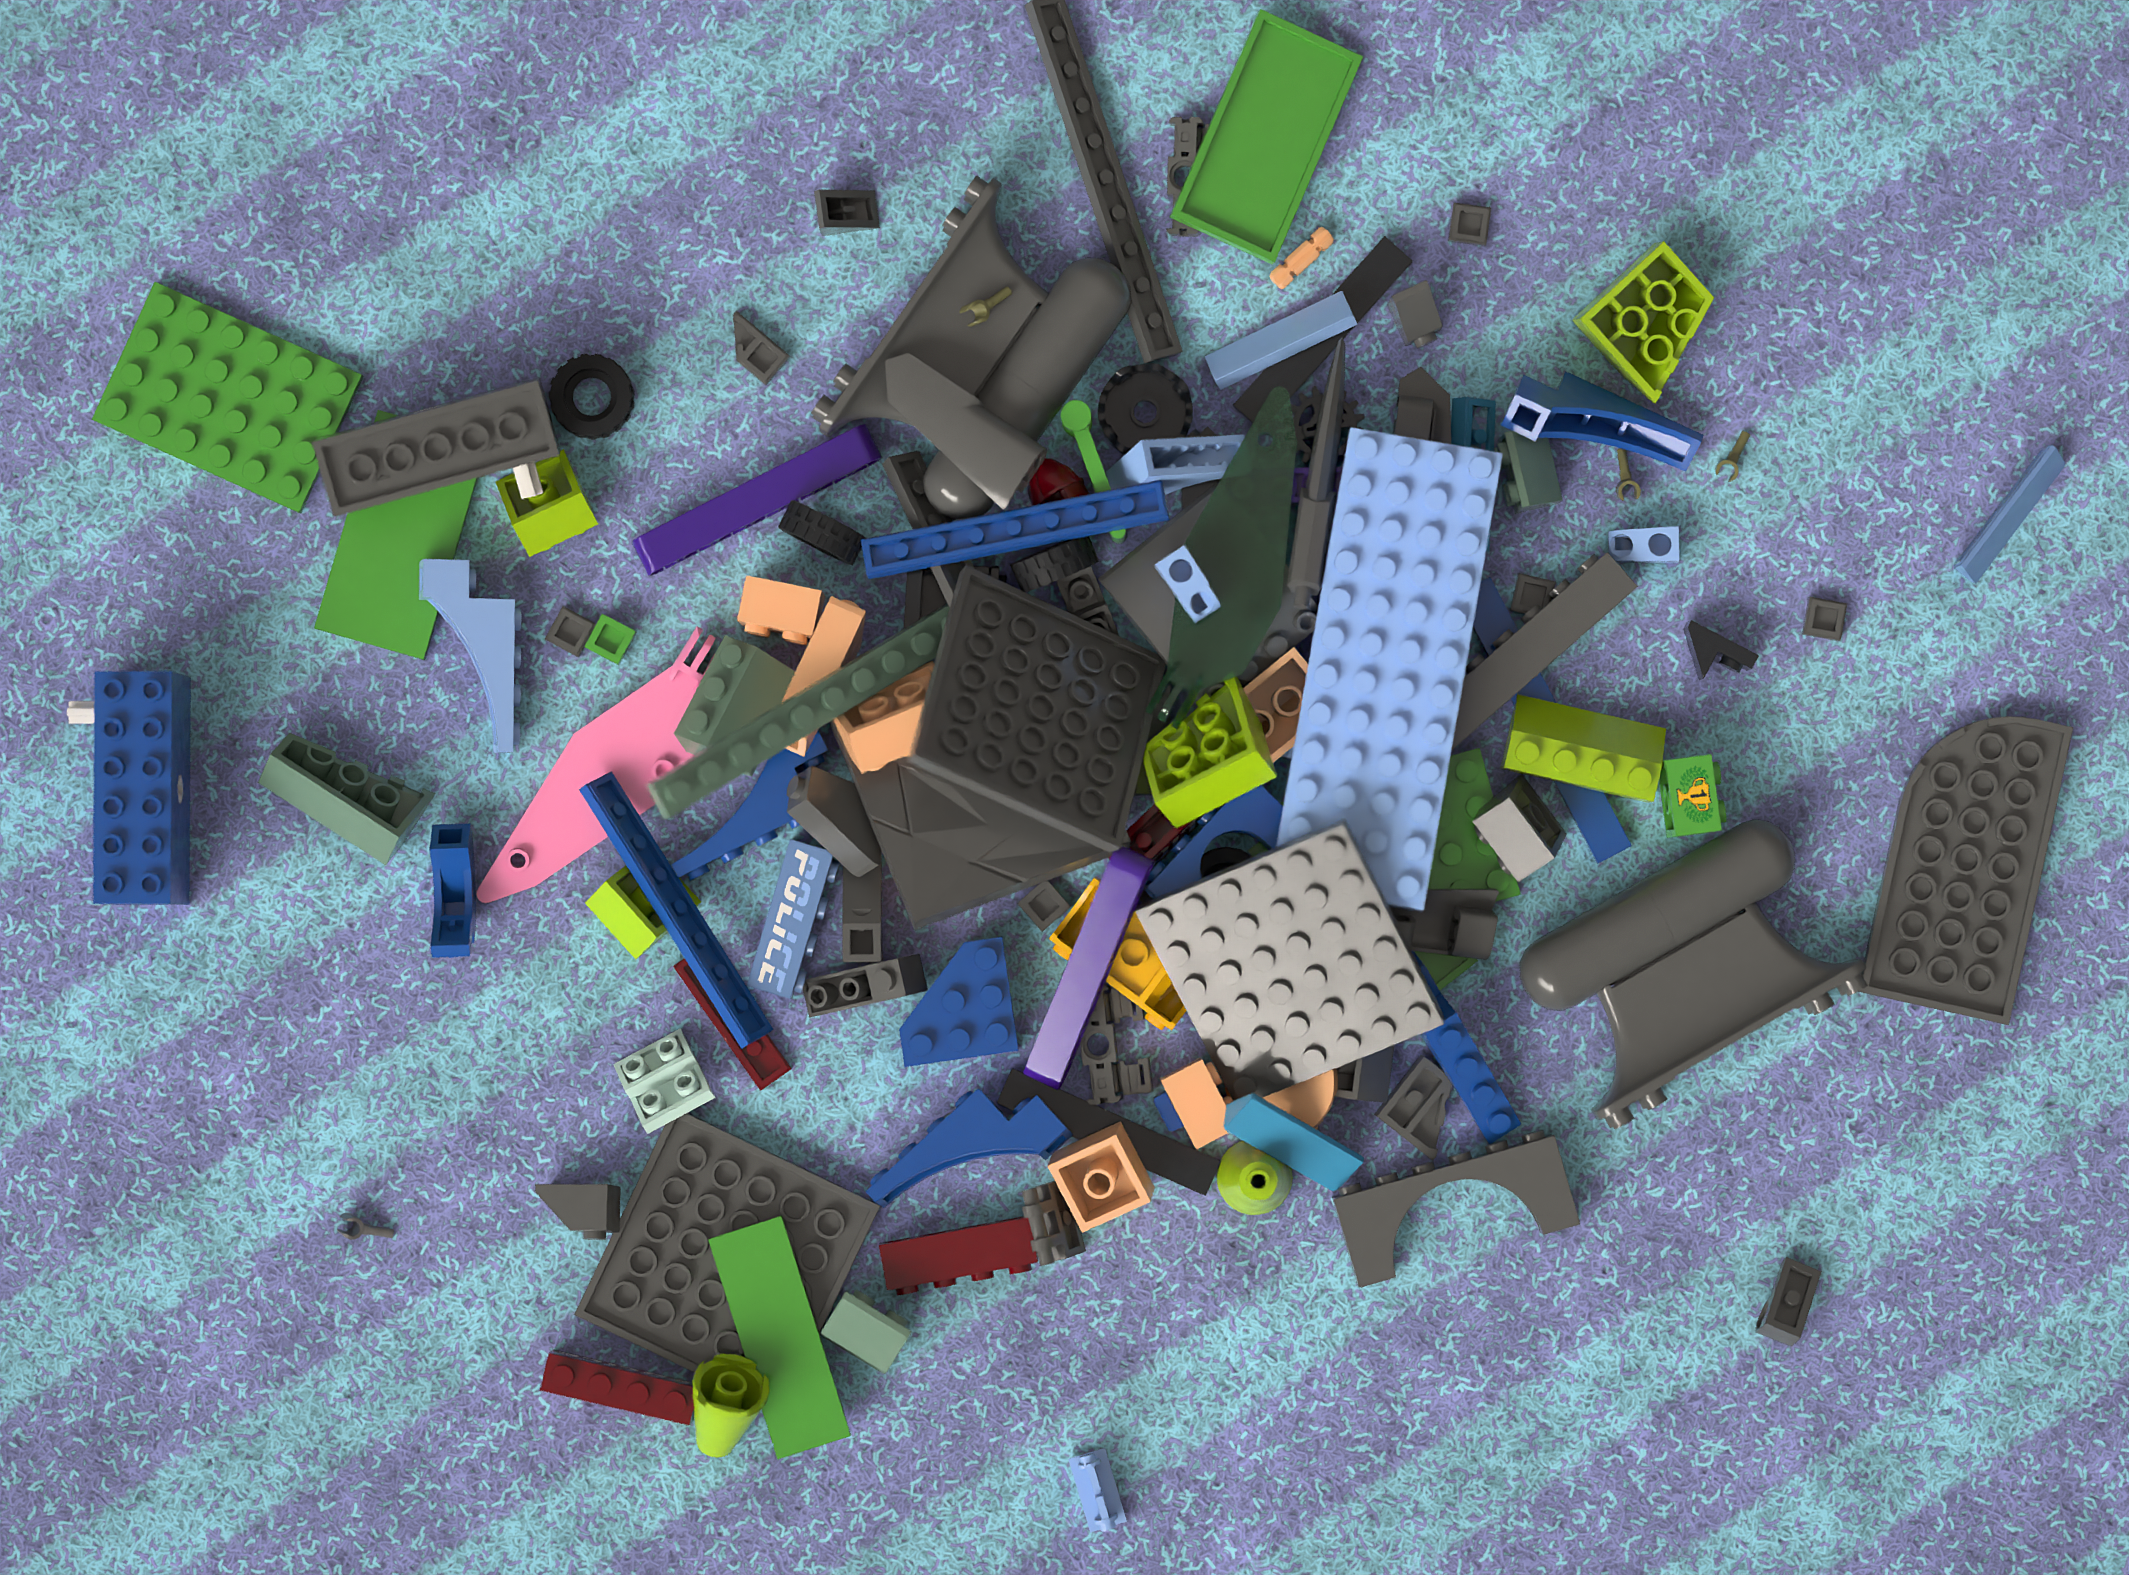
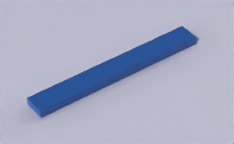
[861,480,1170,579]
[1473,577,1632,864]
[579,771,774,1049]

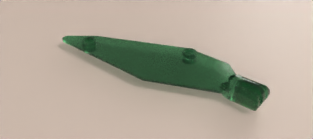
[1144,386,1297,730]

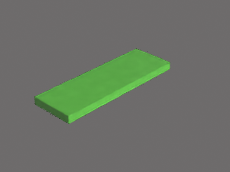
[708,1215,851,1459]

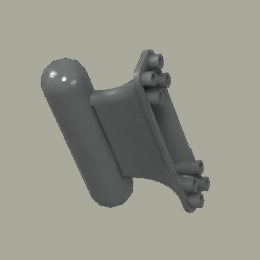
[811,175,1132,521]
[1520,819,1868,1129]

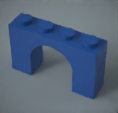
[1144,785,1283,899]

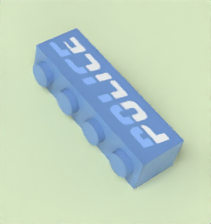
[746,839,840,999]

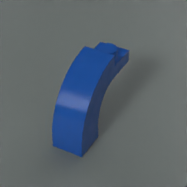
[430,823,476,958]

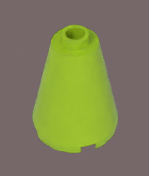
[1217,1141,1293,1215]
[692,1354,769,1458]

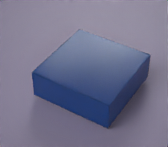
[1153,1091,1184,1132]

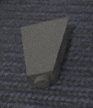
[787,766,882,877]

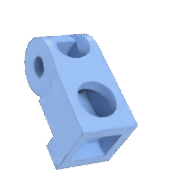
[1608,526,1680,564]
[1154,545,1221,623]

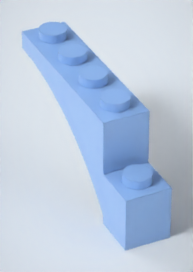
[419,559,521,753]

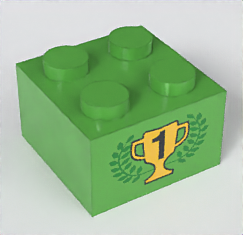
[1659,754,1726,838]

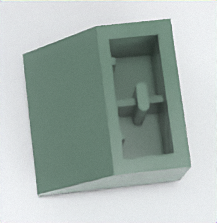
[1493,431,1563,514]
[820,1290,912,1375]

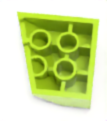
[1572,241,1714,404]
[1143,671,1277,829]

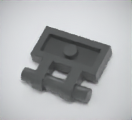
[1022,1180,1086,1266]

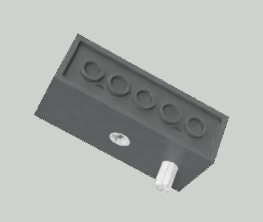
[312,377,561,517]

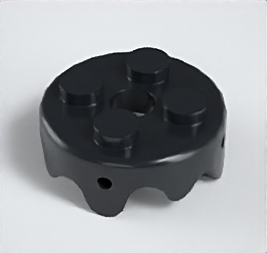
[1098,363,1193,455]

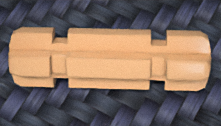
[1269,227,1334,289]

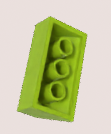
[1500,694,1666,803]

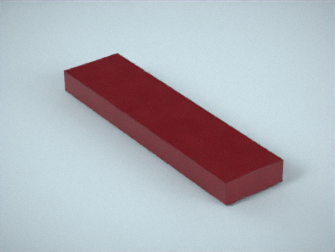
[673,958,792,1091]

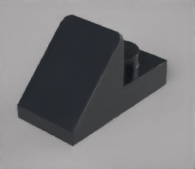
[1683,620,1759,680]

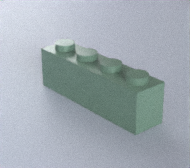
[258,733,436,865]

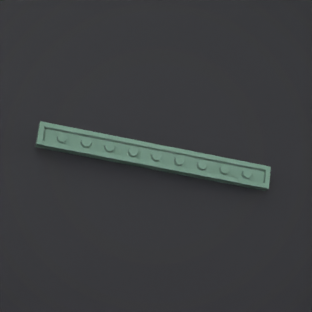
[646,603,950,819]

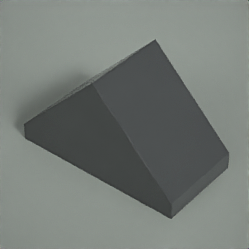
[814,189,880,236]

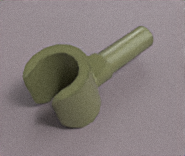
[960,286,1012,327]
[1715,431,1751,482]
[1616,448,1641,501]

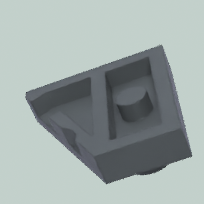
[1374,1055,1452,1161]

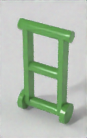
[1061,400,1126,544]

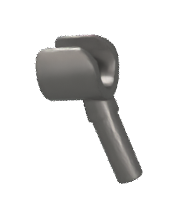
[337,1213,394,1240]

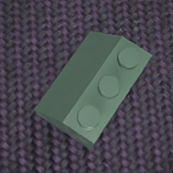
[674,635,795,777]

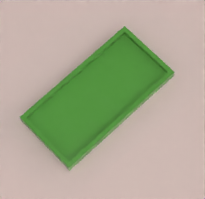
[1169,9,1363,264]
[314,410,478,660]

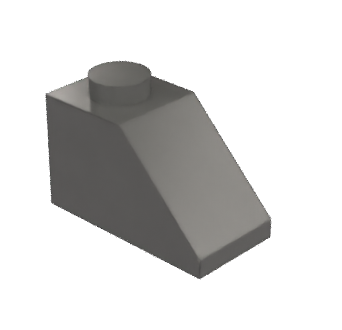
[1387,280,1443,349]
[535,1184,621,1240]

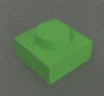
[584,614,637,665]

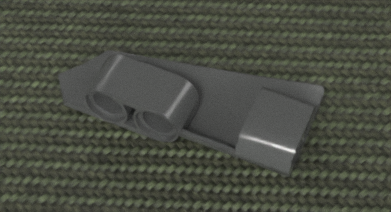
[886,353,1047,510]
[1393,367,1451,444]
[1389,888,1499,960]

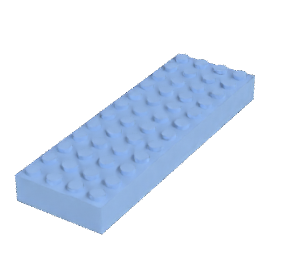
[1276,427,1503,912]

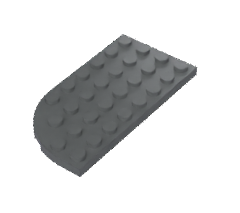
[1858,716,2073,1025]

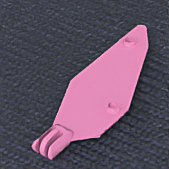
[476,626,716,903]

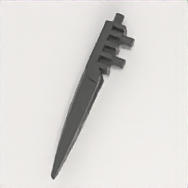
[1287,338,1345,609]

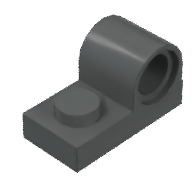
[1755,1257,1822,1347]

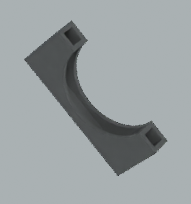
[1332,1130,1580,1288]

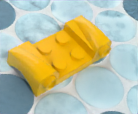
[1049,876,1186,1031]

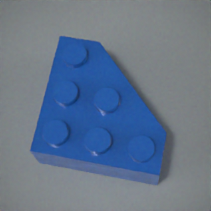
[899,937,1019,1067]

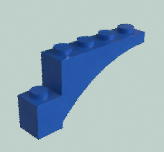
[1501,371,1704,472]
[671,729,830,881]
[1412,951,1521,1145]
[865,1088,1074,1208]

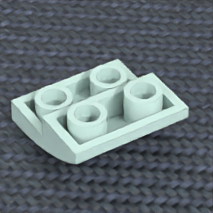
[613,1029,715,1134]

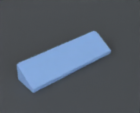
[1205,291,1357,390]

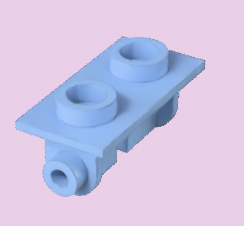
[1069,1448,1127,1532]

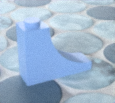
[1105,434,1252,495]

